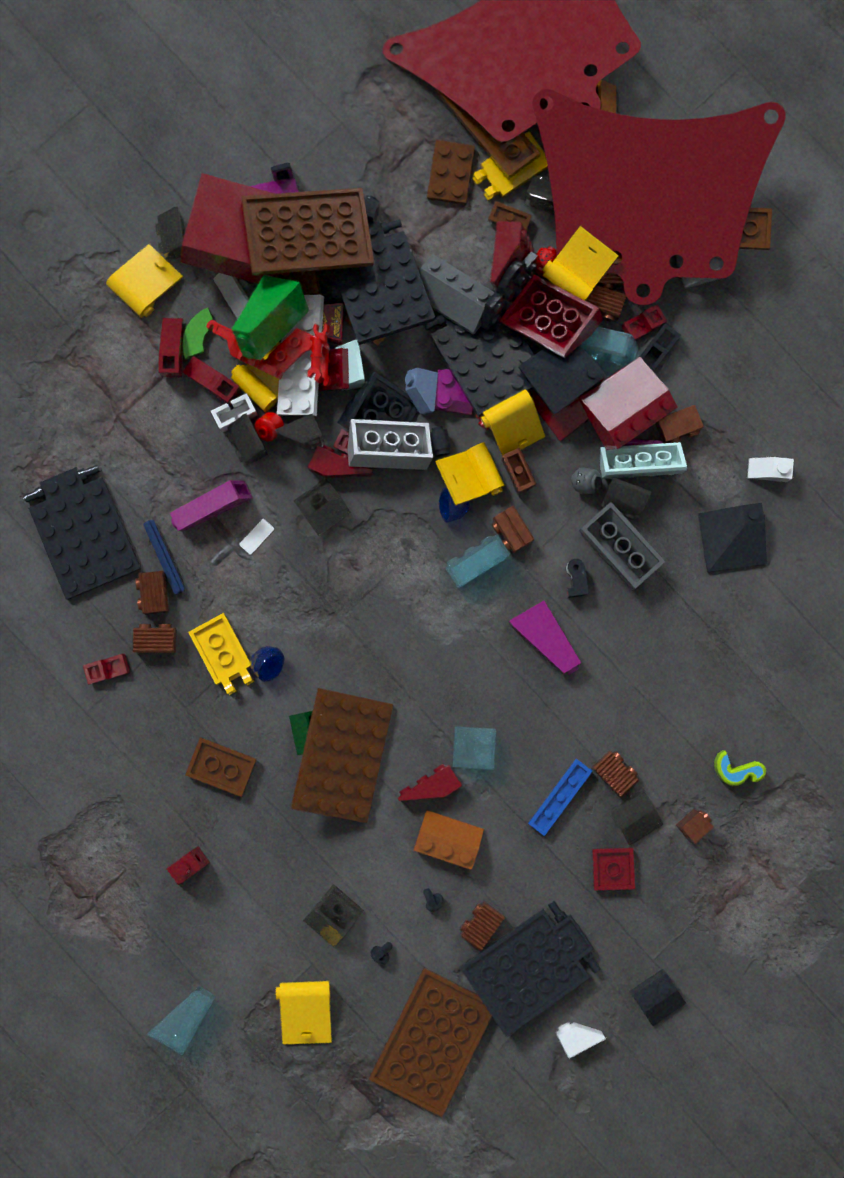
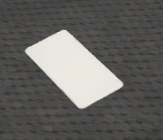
[239,519,274,555]

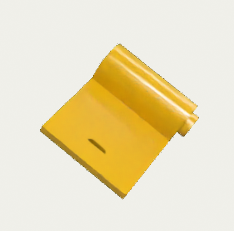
[542,226,619,301]
[106,244,183,317]
[231,342,280,412]
[481,389,545,457]
[436,442,505,505]
[276,981,332,1044]

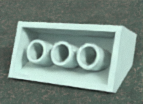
[600,442,687,479]

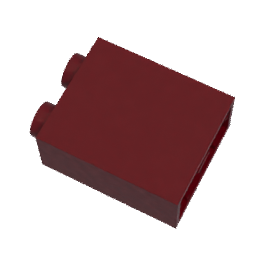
[180,173,290,284]

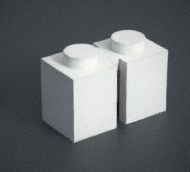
[211,393,258,433]

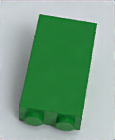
[232,275,309,360]

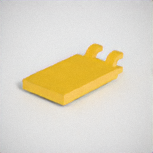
[472,132,548,201]
[188,613,254,695]

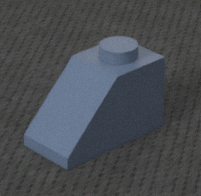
[405,368,438,415]

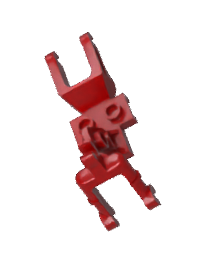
[206,320,331,387]

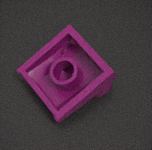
[434,369,473,415]

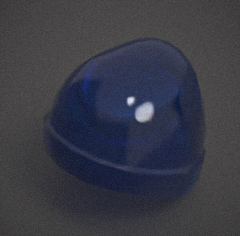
[439,487,470,522]
[250,646,285,682]

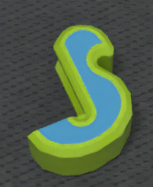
[714,750,766,786]

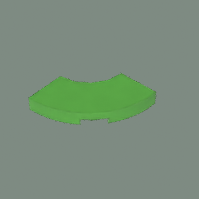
[183,308,214,359]

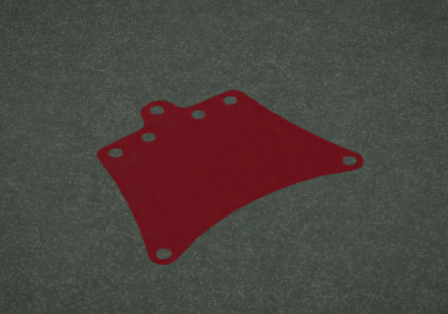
[383,0,641,142]
[532,89,786,305]

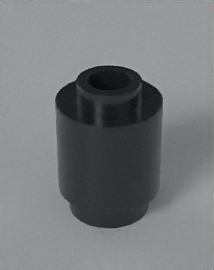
[430,426,451,457]

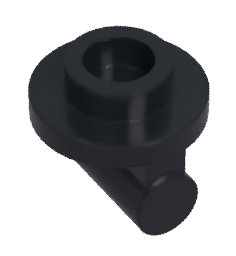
[423,888,444,912]
[371,942,393,964]

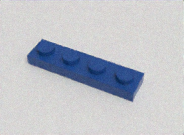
[528,759,592,836]

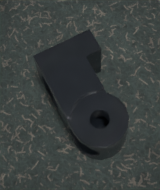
[566,559,589,598]

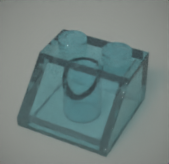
[453,726,496,770]

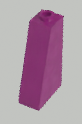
[170,480,253,531]
[509,601,581,675]

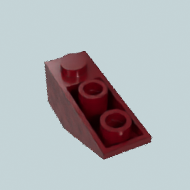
[158,318,183,377]
[182,356,242,407]
[308,445,373,478]
[398,764,462,801]

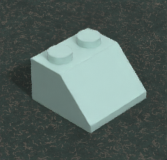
[335,340,365,391]

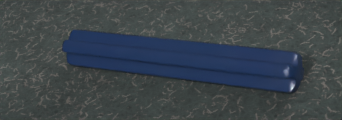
[143,520,185,594]

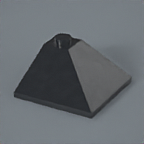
[518,346,606,415]
[337,372,418,430]
[698,503,767,572]

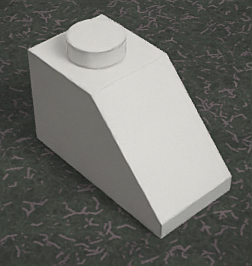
[747,457,794,482]
[556,1022,605,1058]

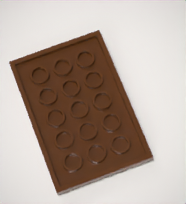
[241,188,374,275]
[291,688,393,823]
[369,967,492,1117]

